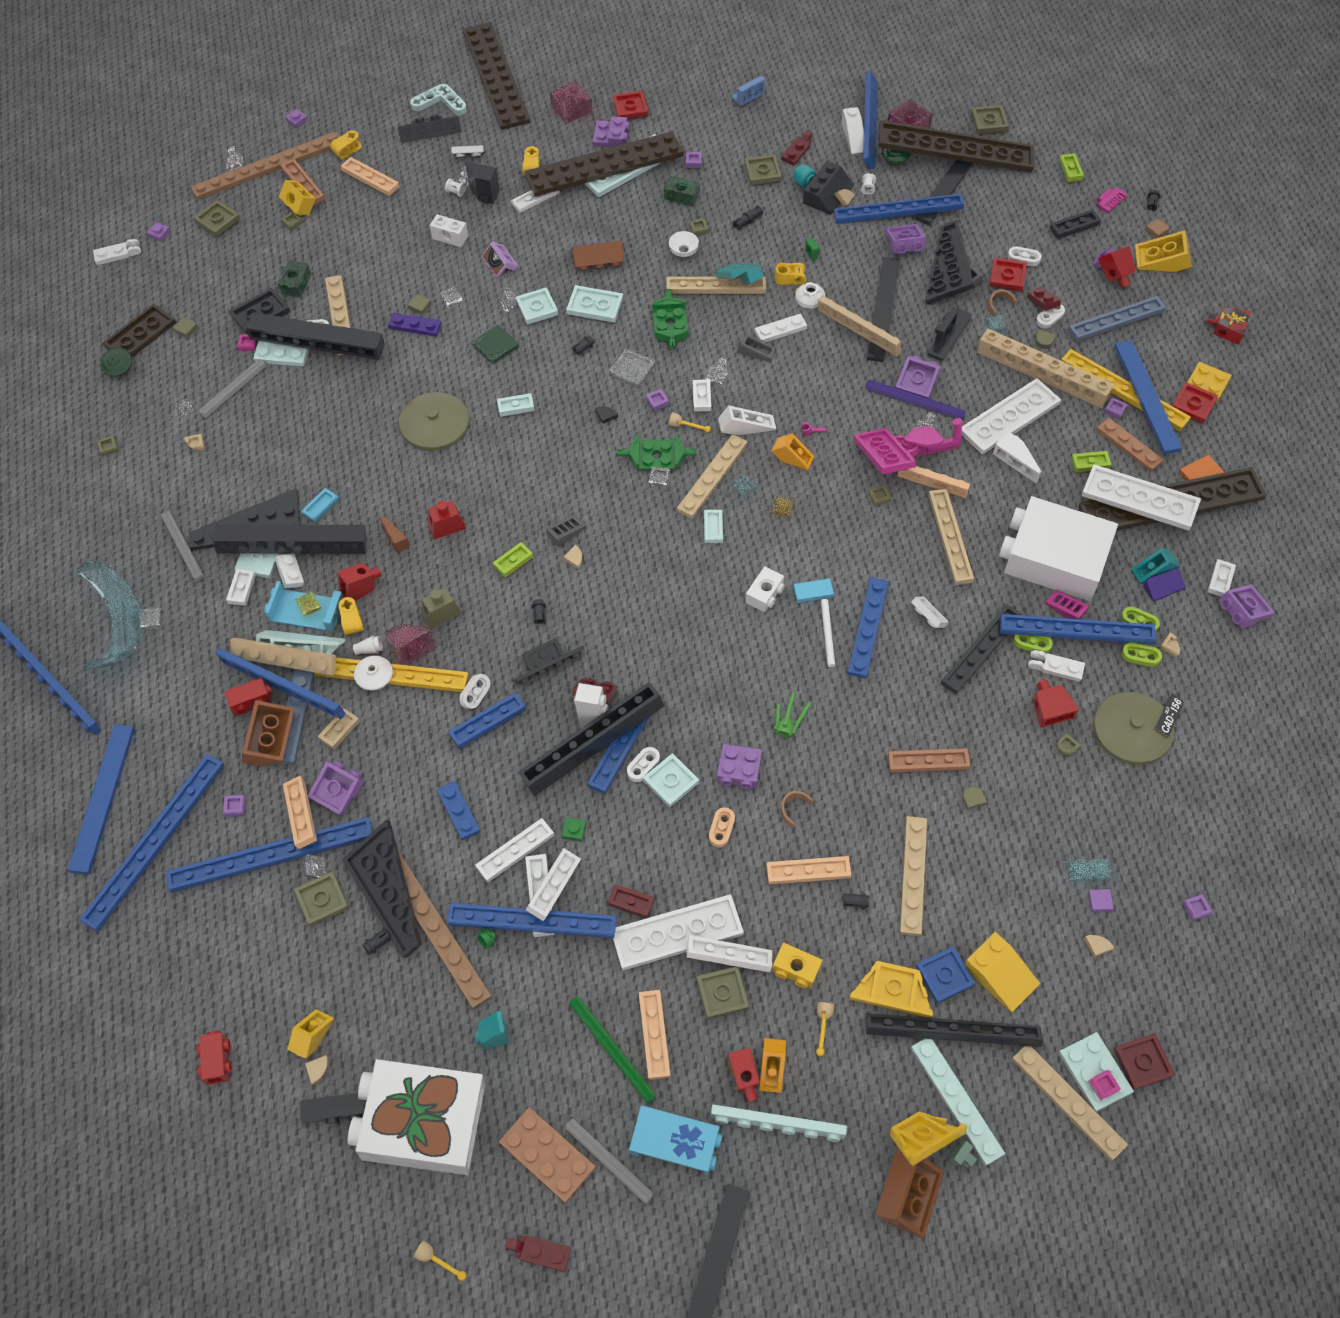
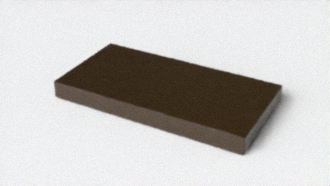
[102,304,177,357]

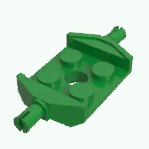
[652,289,688,350]
[617,435,696,470]

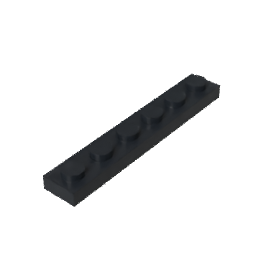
[941,604,1023,695]

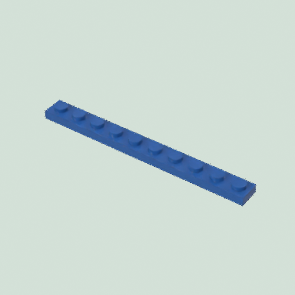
[0,620,102,735]
[79,754,224,932]
[166,817,373,892]

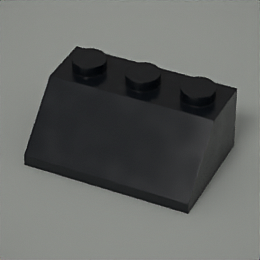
[803,160,854,215]

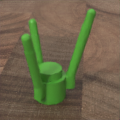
[774,692,811,738]

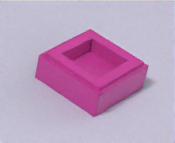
[237,334,257,351]
[1088,1069,1121,1101]

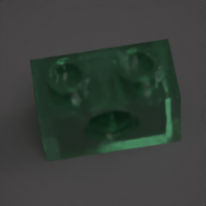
[664,175,700,207]
[278,260,311,298]

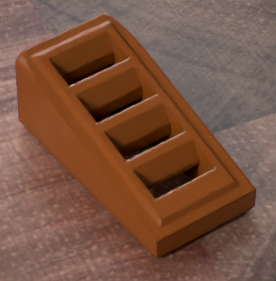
[380,516,410,553]

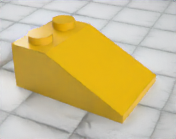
[1135,231,1192,272]
[965,932,1040,1013]

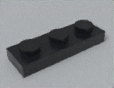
[1050,209,1101,239]

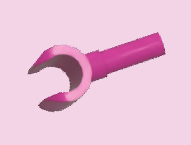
[801,423,826,436]

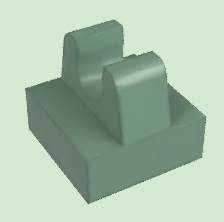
[946,1141,977,1168]

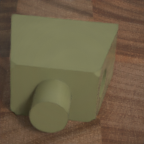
[421,588,462,630]

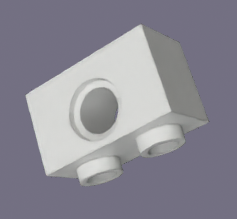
[430,215,468,247]
[745,566,785,612]

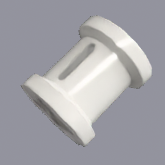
[861,173,876,195]
[445,178,466,197]

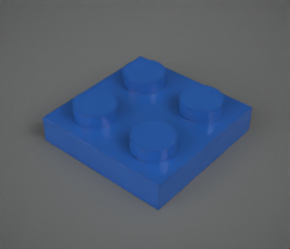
[915,946,975,1004]

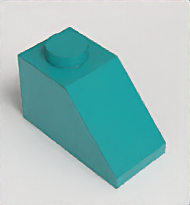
[1132,547,1181,584]
[475,1011,509,1050]

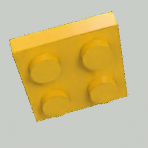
[1188,362,1232,402]

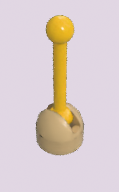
[669,412,711,433]
[816,1002,835,1057]
[413,1240,467,1281]

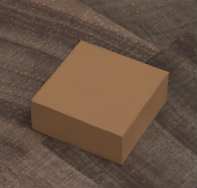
[1145,219,1170,239]

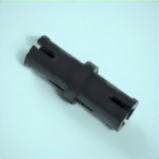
[733,206,763,230]

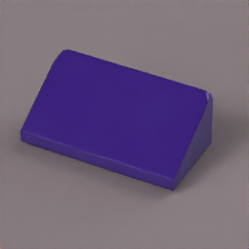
[1143,568,1186,601]

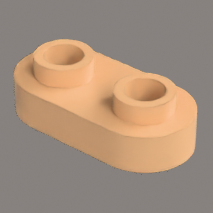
[709,808,735,848]

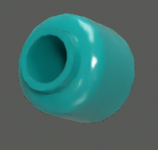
[793,164,816,188]

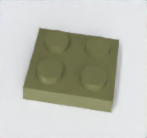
[971,105,1009,134]
[744,154,782,185]
[194,200,240,237]
[294,871,349,927]
[697,966,749,1019]

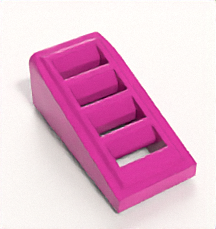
[1045,590,1089,619]

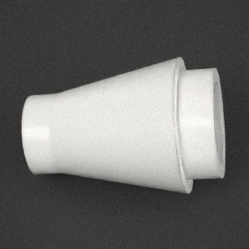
[353,635,383,655]

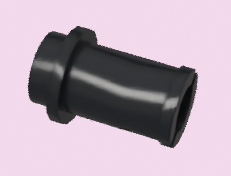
[1147,190,1161,211]
[572,335,594,356]
[531,599,546,624]
[843,893,869,910]
[362,929,391,955]

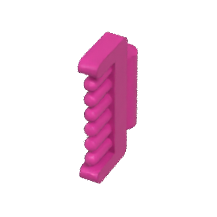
[1097,188,1127,213]

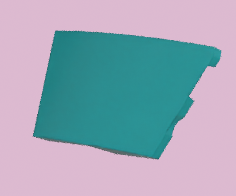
[715,263,764,284]

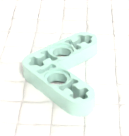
[410,84,467,115]

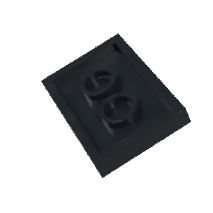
[229,287,290,334]

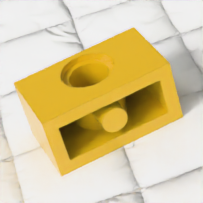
[279,180,316,216]
[772,943,822,989]

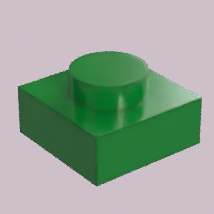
[805,237,820,261]
[562,817,586,841]

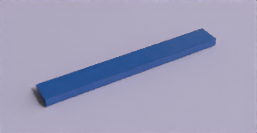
[863,71,878,169]
[834,194,965,224]
[1114,340,1182,455]
[1000,614,1156,644]
[216,648,346,719]
[68,725,135,875]
[447,903,617,938]

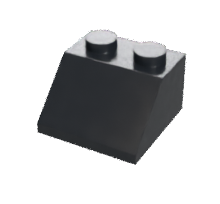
[465,161,500,204]

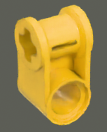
[330,130,362,159]
[522,146,540,176]
[774,263,807,285]
[339,597,364,635]

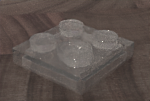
[609,348,656,389]

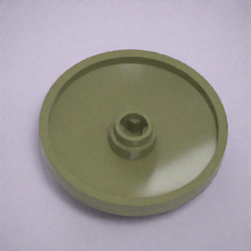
[399,392,469,451]
[1093,692,1174,765]

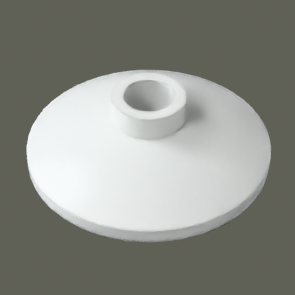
[354,656,393,691]

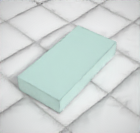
[704,510,723,543]

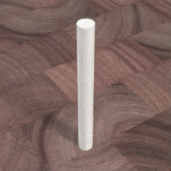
[821,599,835,667]

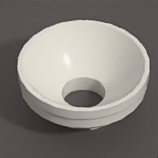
[669,231,699,257]
[795,282,825,309]

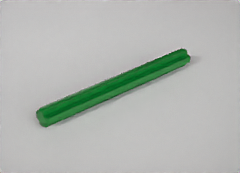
[570,996,656,1104]

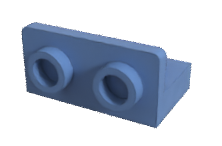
[732,76,765,106]

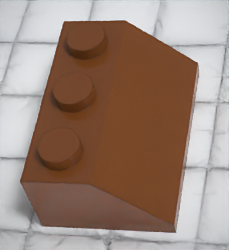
[571,241,624,270]
[242,700,295,766]
[875,1149,944,1238]

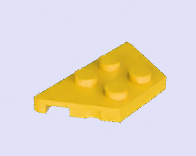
[849,961,933,1018]
[890,1112,968,1165]

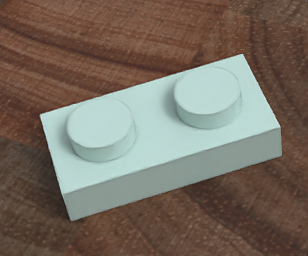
[497,393,534,417]

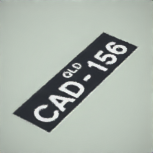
[1156,692,1184,737]

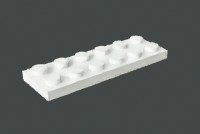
[962,378,1061,455]
[1082,465,1201,531]
[613,894,744,971]

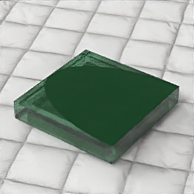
[471,325,519,365]

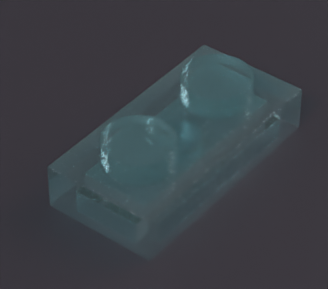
[1066,859,1112,882]

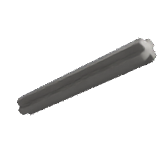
[199,359,266,418]
[161,511,204,581]
[565,1119,653,1203]

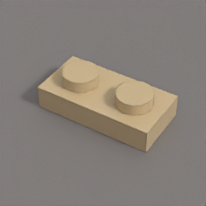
[318,708,360,750]

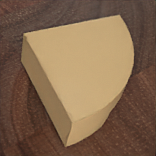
[835,189,854,206]
[184,434,205,450]
[564,545,582,569]
[1160,632,1180,658]
[1084,935,1114,957]
[305,1055,329,1085]

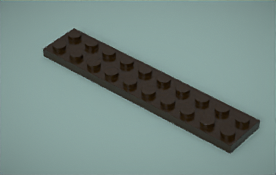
[463,22,531,130]
[878,120,1034,172]
[524,131,684,197]
[1078,467,1267,531]

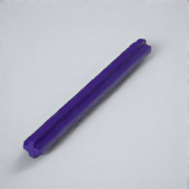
[866,380,966,420]

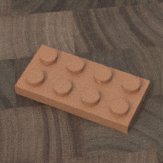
[499,1107,596,1204]

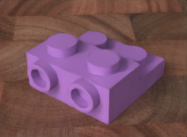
[593,117,630,147]
[885,224,926,254]
[896,356,941,398]
[1219,584,1275,629]
[717,744,762,789]
[308,760,365,815]

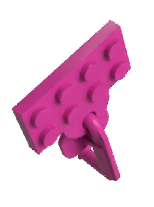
[854,418,962,475]

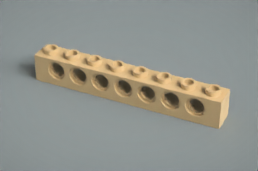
[977,329,1114,408]

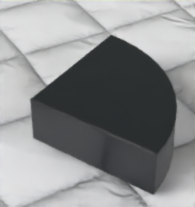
[595,406,618,424]

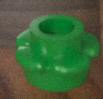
[477,928,496,949]

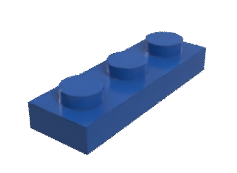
[437,781,480,841]

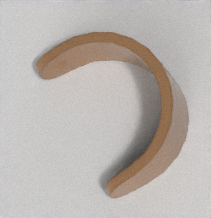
[986,289,1017,316]
[781,791,814,828]

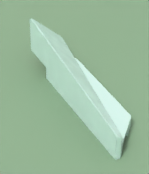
[256,630,345,654]

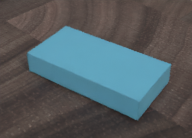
[301,488,339,523]
[793,578,834,603]

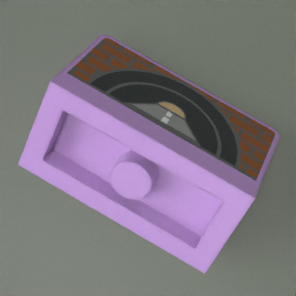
[482,241,518,277]

